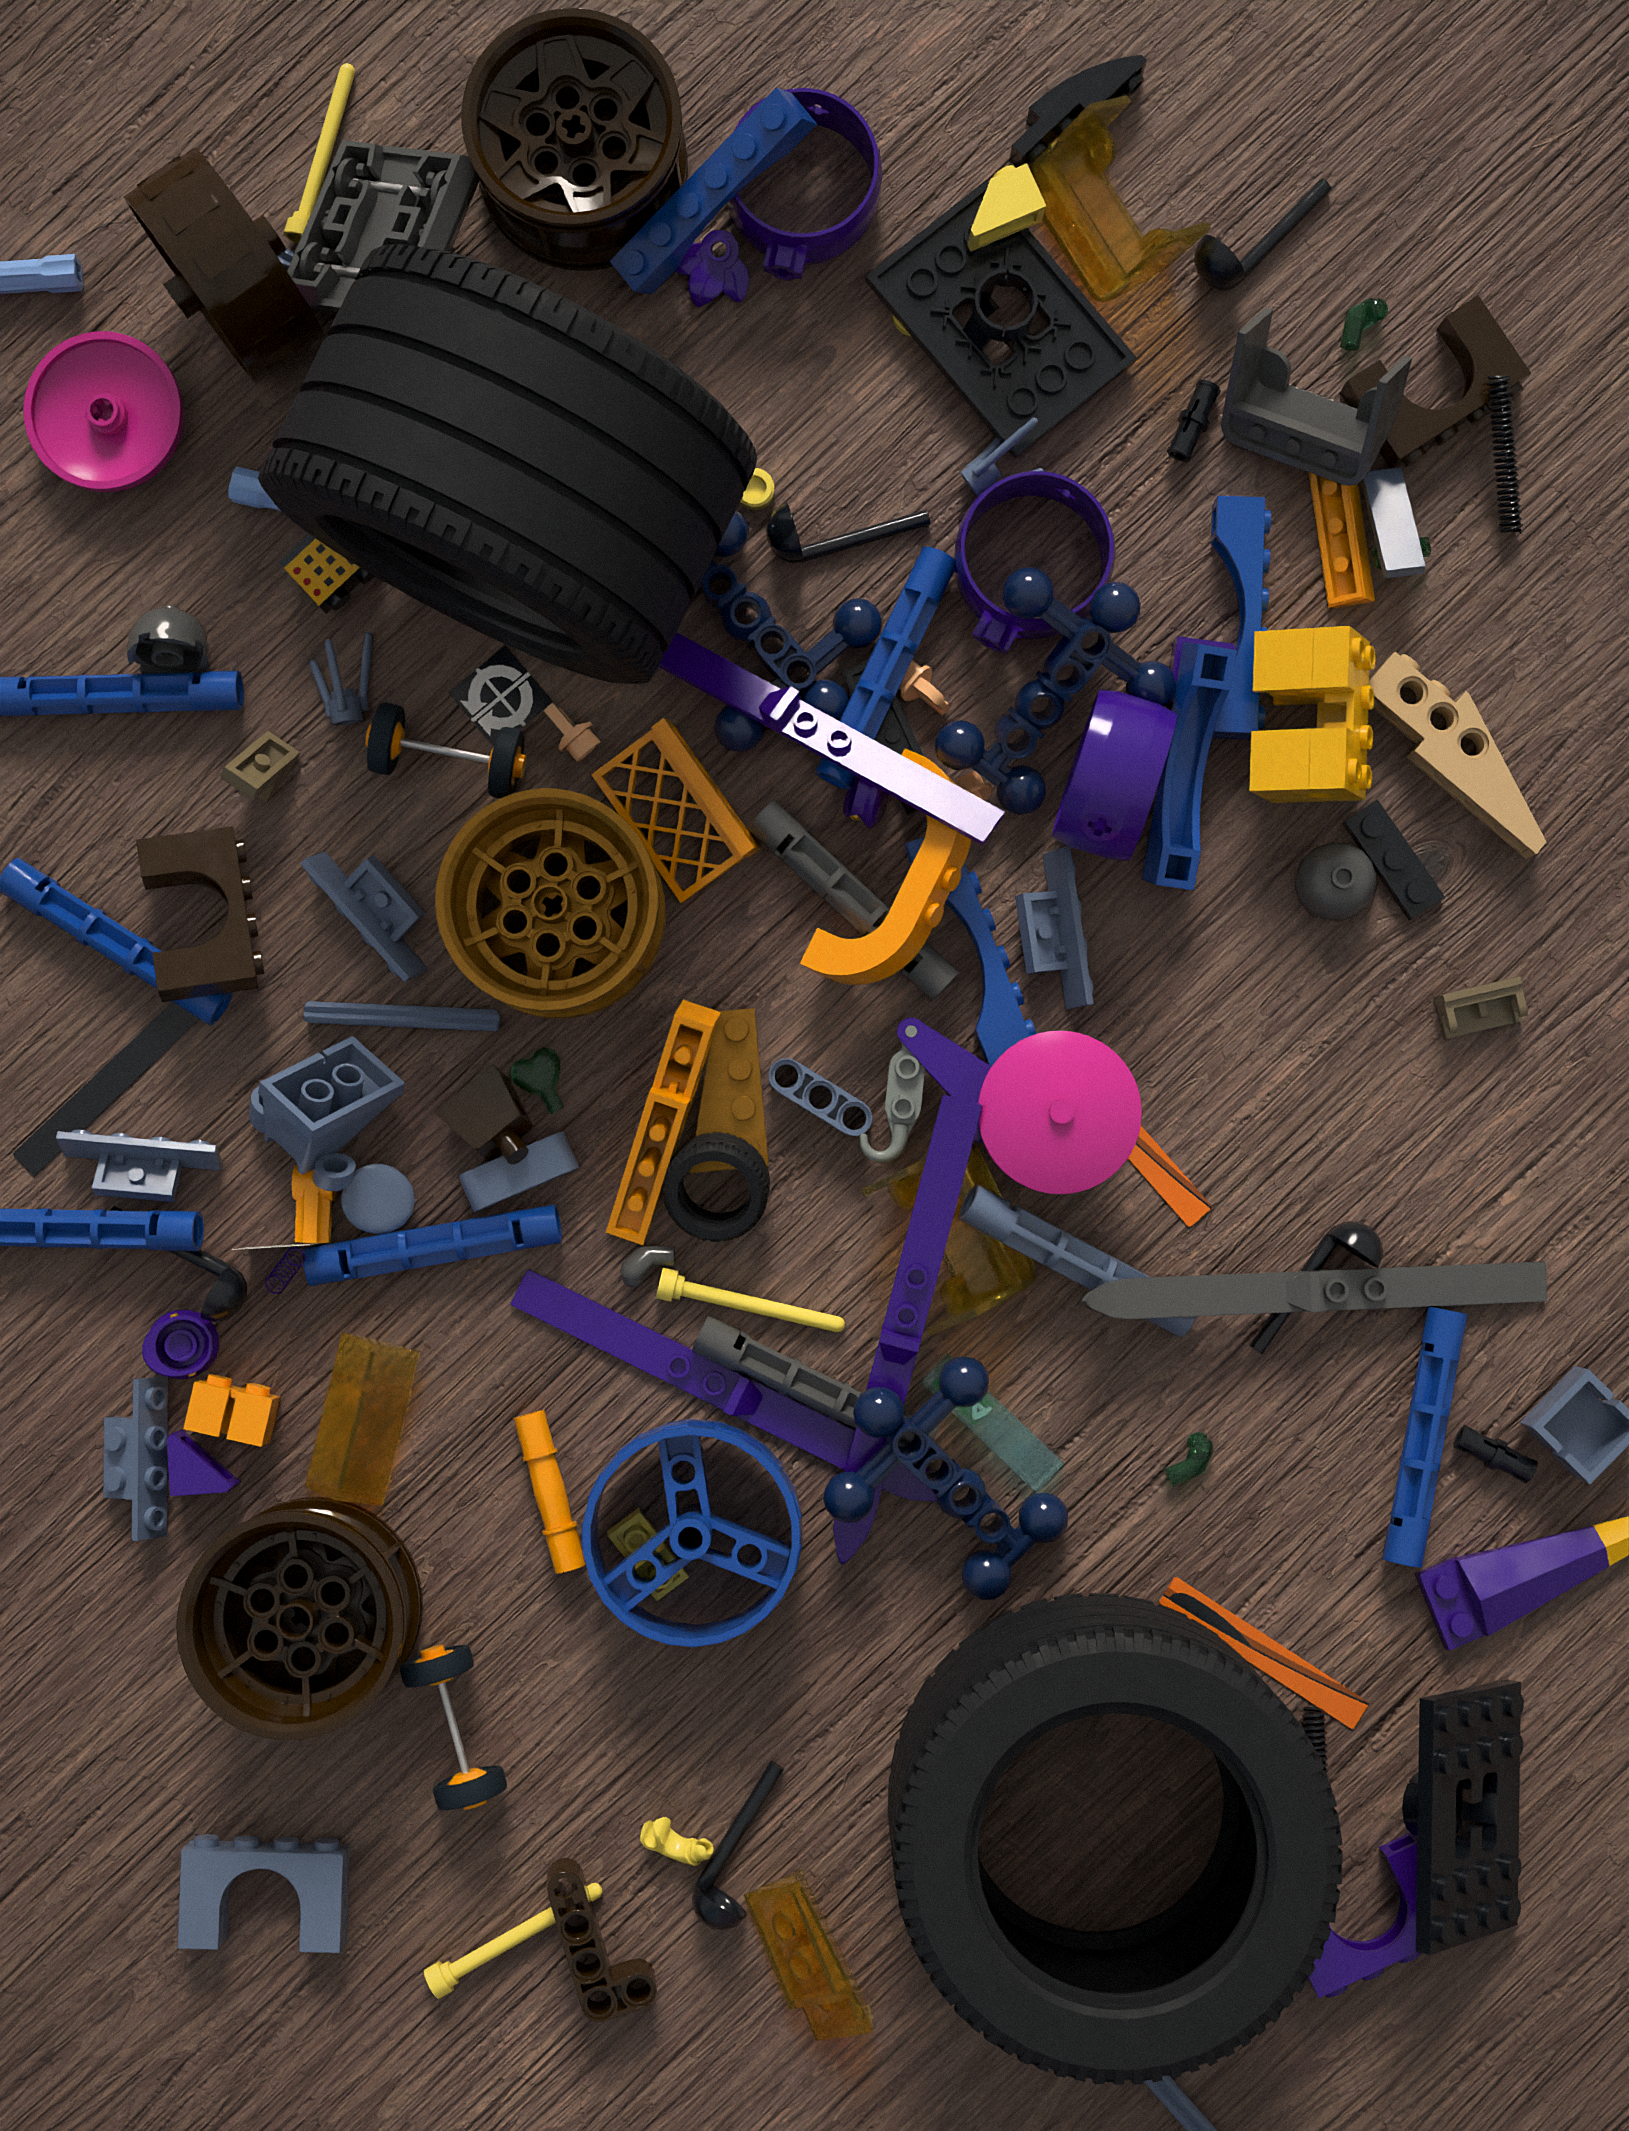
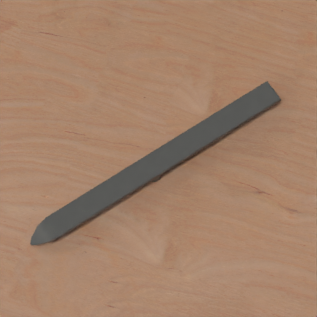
[1082,1261,1547,1319]

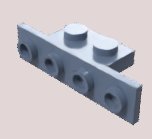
[1015,847,1094,1010]
[300,851,428,982]
[56,1130,223,1202]
[103,1376,168,1541]

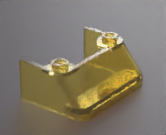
[1029,95,1211,302]
[861,1143,1036,1336]

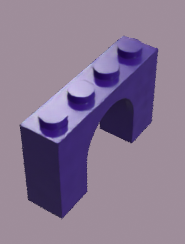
[1307,1833,1421,1998]

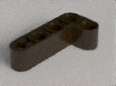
[547,1858,657,2022]

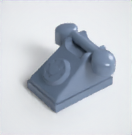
[248,1036,405,1191]

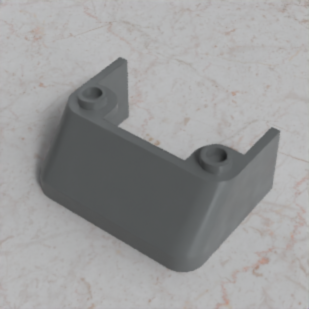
[1221,307,1412,486]

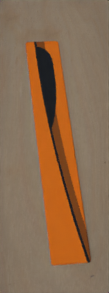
[1128,1126,1212,1227]
[1159,1577,1369,1729]

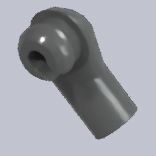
[620,1246,675,1287]

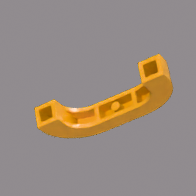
[800,748,971,985]

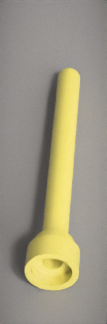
[283,63,355,244]
[656,1268,845,1332]
[424,1883,602,1999]

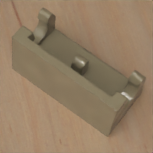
[1434,976,1528,1039]

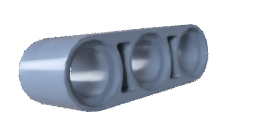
[769,1058,872,1137]
[458,1131,580,1213]

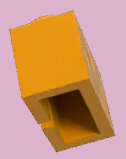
[183,1374,281,1447]

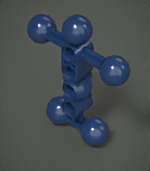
[701,510,883,752]
[935,568,1176,815]
[823,1356,1068,1600]

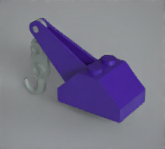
[859,1017,992,1163]

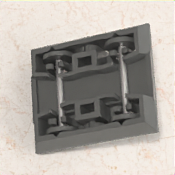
[287,140,479,313]

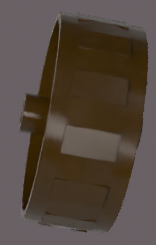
[123,148,324,383]

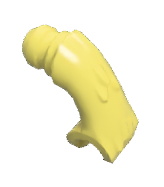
[640,1817,714,1866]

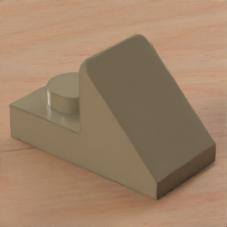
[221,731,300,802]

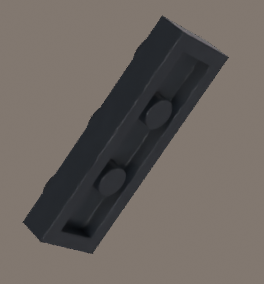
[1342,799,1445,920]

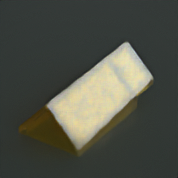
[305,1332,420,1506]
[744,1870,873,2041]

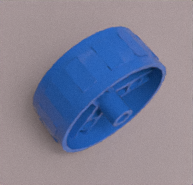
[582,1419,803,1647]

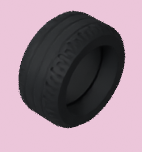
[663,1132,770,1242]

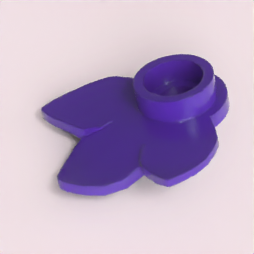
[675,230,749,307]

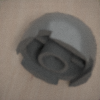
[127,605,208,674]
[1294,842,1376,922]

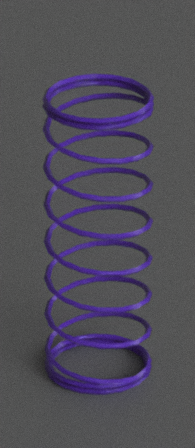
[265,1247,306,1294]

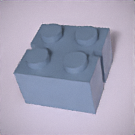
[1519,1366,1629,1484]

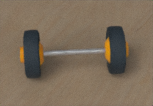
[365,703,527,798]
[400,1645,507,1810]

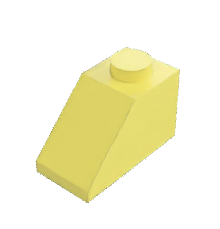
[967,163,1046,252]

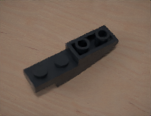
[1009,55,1147,168]

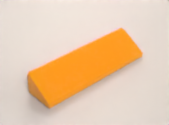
[1309,472,1375,608]

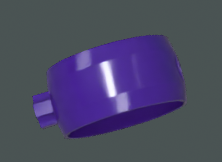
[727,88,882,281]
[954,471,1115,654]
[1051,689,1177,861]

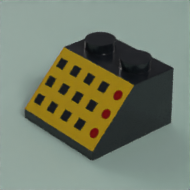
[278,534,375,614]

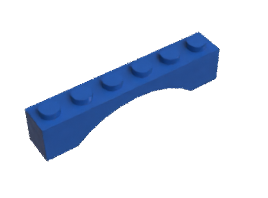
[610,87,817,294]
[1211,496,1271,740]
[1142,642,1237,890]
[905,836,1037,1066]

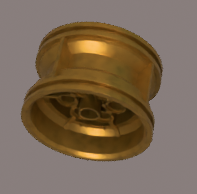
[435,788,666,1019]

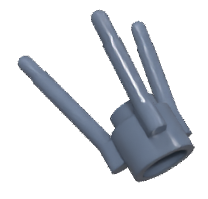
[960,418,1044,497]
[309,632,372,725]

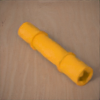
[513,1409,586,1574]

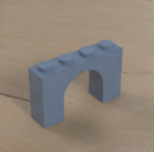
[178,1834,350,1953]

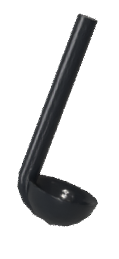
[1194,178,1332,291]
[766,502,931,563]
[110,1206,247,1322]
[1249,1221,1383,1355]
[692,1761,784,1930]

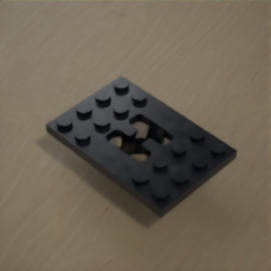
[865,180,1137,460]
[1402,1679,1524,1955]

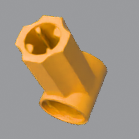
[292,1164,337,1243]

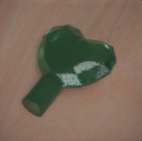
[510,1047,565,1115]

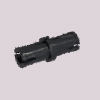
[1166,380,1221,462]
[1453,1424,1538,1484]

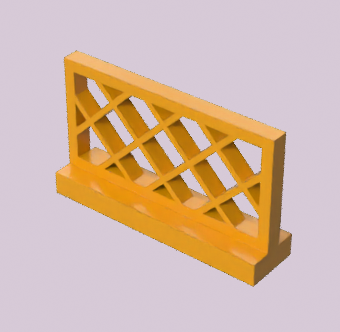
[591,718,761,903]

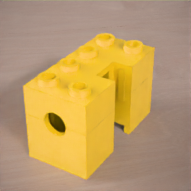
[1249,626,1376,803]

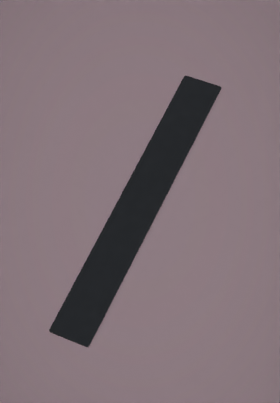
[13,1002,200,1176]

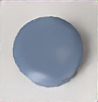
[341,1164,415,1234]

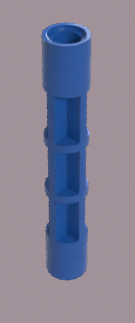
[815,546,955,790]
[0,670,244,717]
[0,858,232,1026]
[303,1204,562,1287]
[0,1208,204,1251]
[1382,1307,1468,1568]

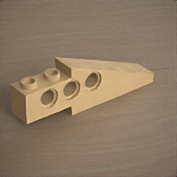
[1369,652,1547,859]

